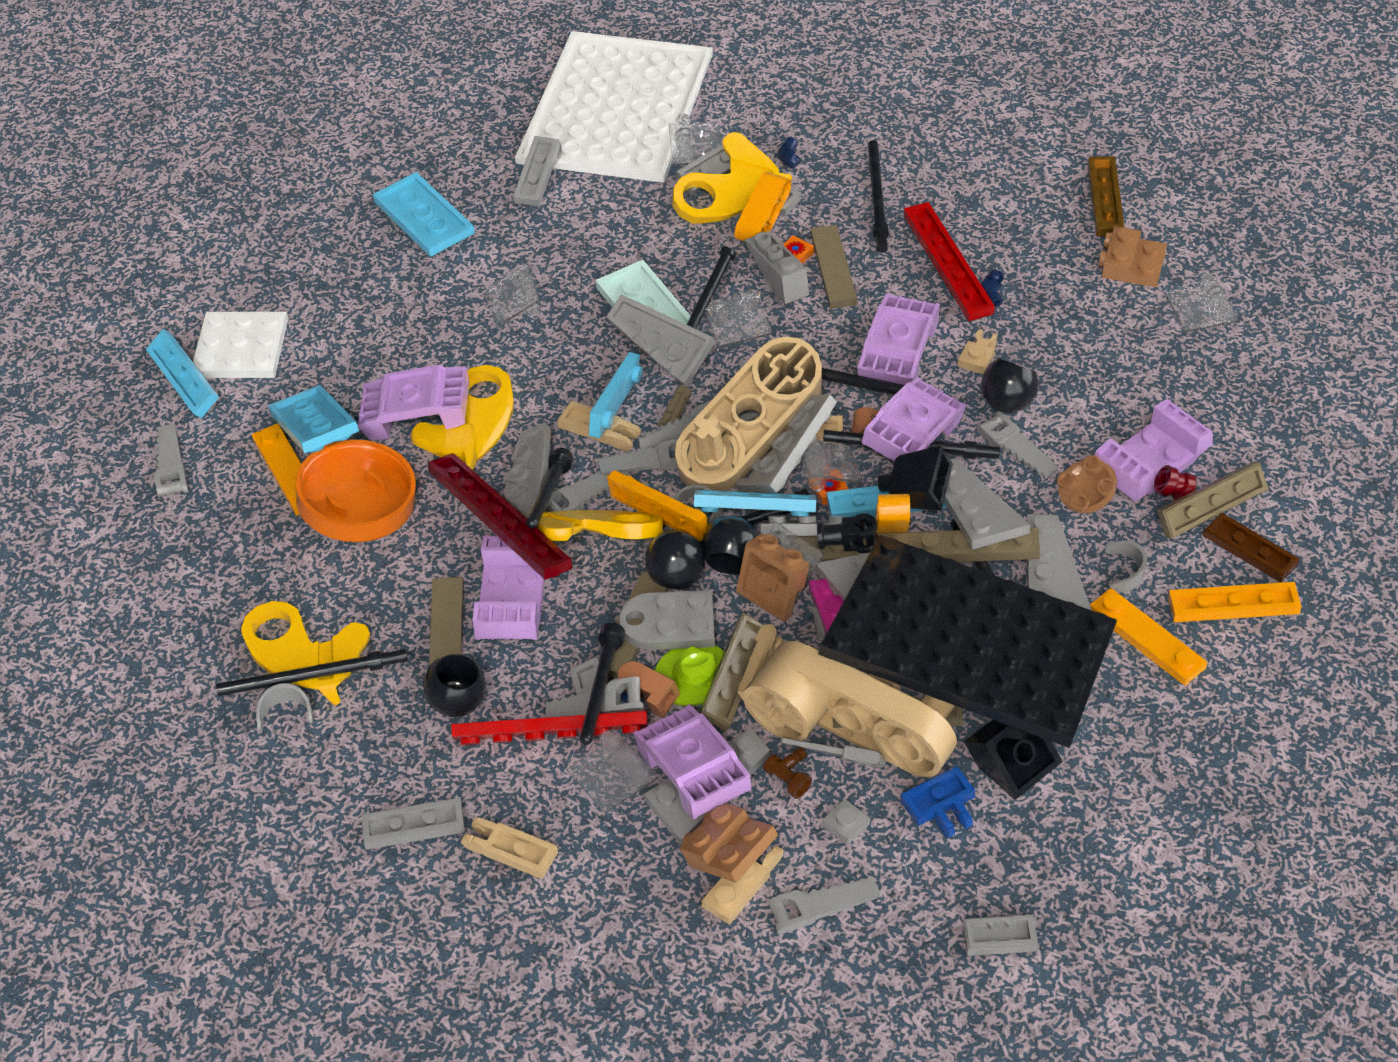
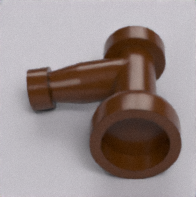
[763,747,812,799]

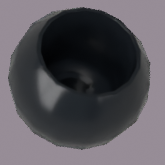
[981,358,1039,413]
[701,516,759,575]
[645,529,705,589]
[423,654,487,717]

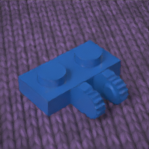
[900,766,975,838]

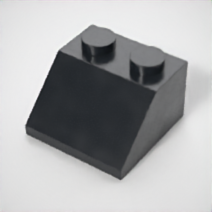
[964,720,1063,799]

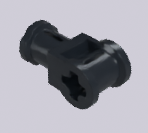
[817,513,879,554]

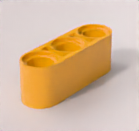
[734,172,791,242]
[876,494,910,533]

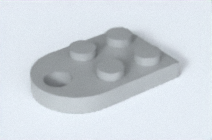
[619,590,715,650]

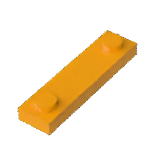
[251,423,301,516]
[607,470,708,542]
[1168,582,1302,623]
[1090,588,1207,686]

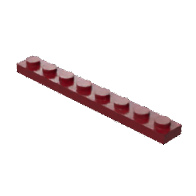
[428,453,572,580]

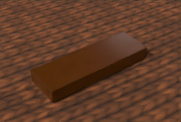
[1203,513,1300,583]

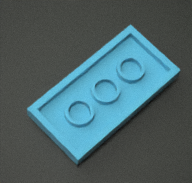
[373,172,475,257]
[268,385,359,453]

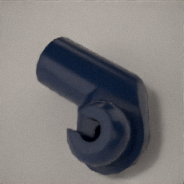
[777,137,800,169]
[981,270,1004,307]

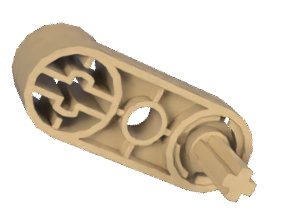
[675,337,822,491]
[743,641,957,777]

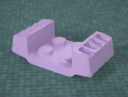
[857,293,940,385]
[357,365,469,440]
[862,377,967,462]
[1095,399,1213,502]
[473,536,545,640]
[633,704,751,820]

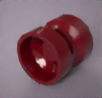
[1154,465,1197,500]

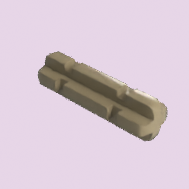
[658,385,692,428]

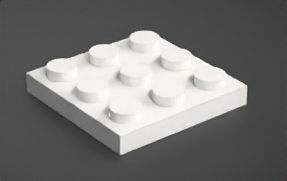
[193,312,288,378]

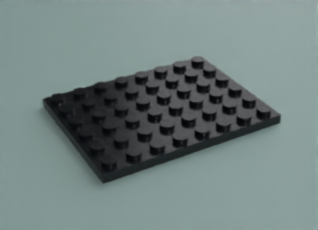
[818,535,1117,748]

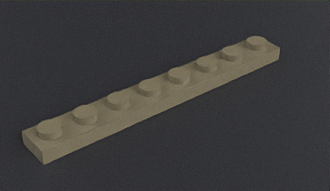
[793,528,1040,567]

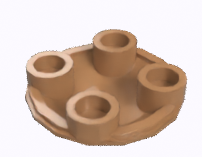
[1057,455,1117,513]

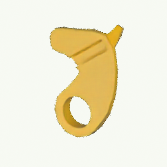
[672,132,792,224]
[410,365,514,470]
[536,510,663,541]
[241,601,371,706]

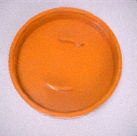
[296,440,416,542]

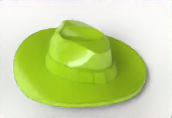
[655,645,724,706]

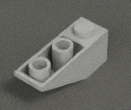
[745,231,809,304]

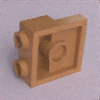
[1099,226,1167,287]
[736,534,810,622]
[679,803,778,883]

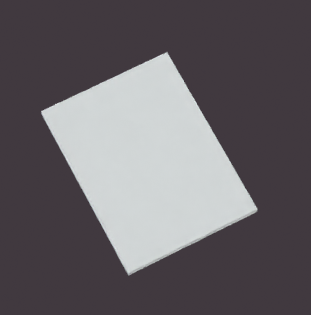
[515,31,713,183]

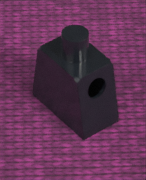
[878,446,953,511]

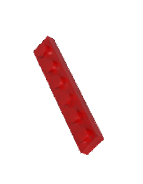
[904,202,995,321]
[451,711,648,746]

